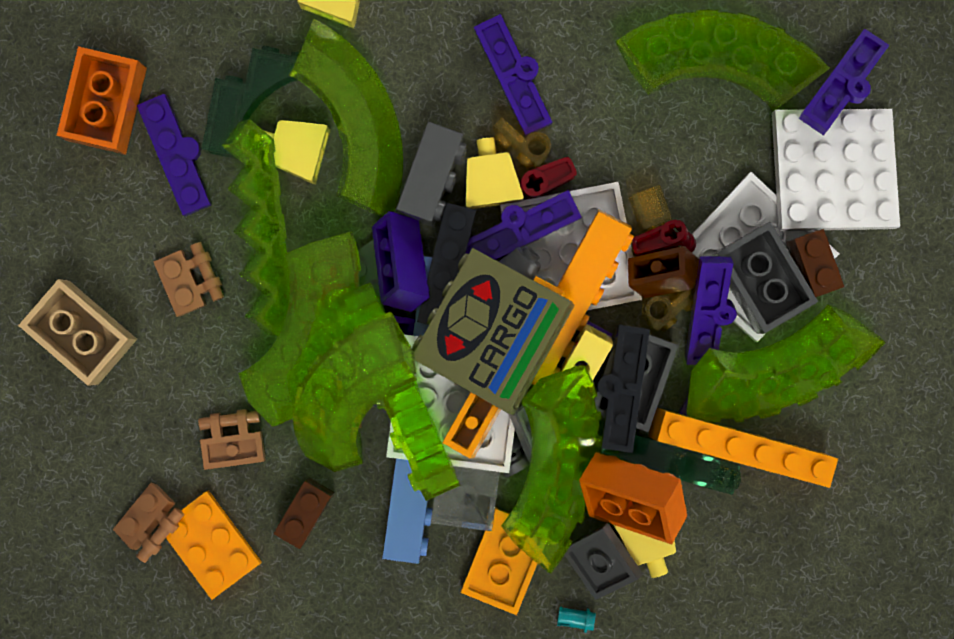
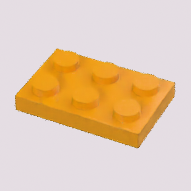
[158,490,262,600]
[461,507,550,615]

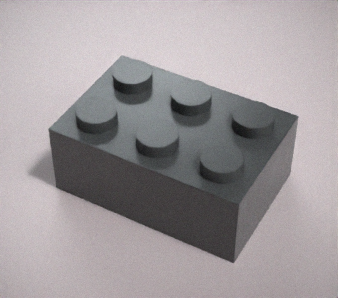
[396,122,467,227]
[710,221,818,334]
[587,325,679,432]

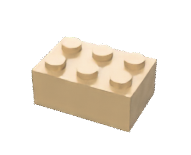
[18,279,137,386]

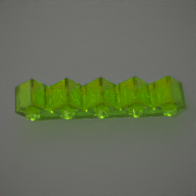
[221,119,296,337]
[336,282,461,501]

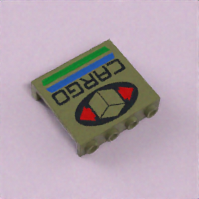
[411,248,575,416]

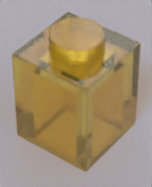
[628,185,672,232]

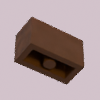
[786,229,844,297]
[628,246,699,298]
[274,478,335,549]

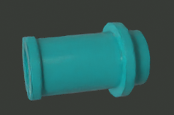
[557,606,596,633]

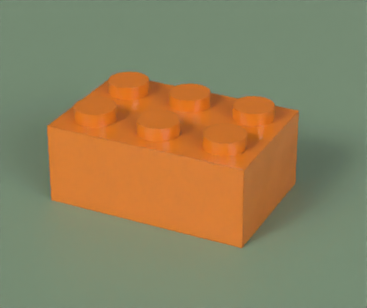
[56,46,147,155]
[579,452,687,545]

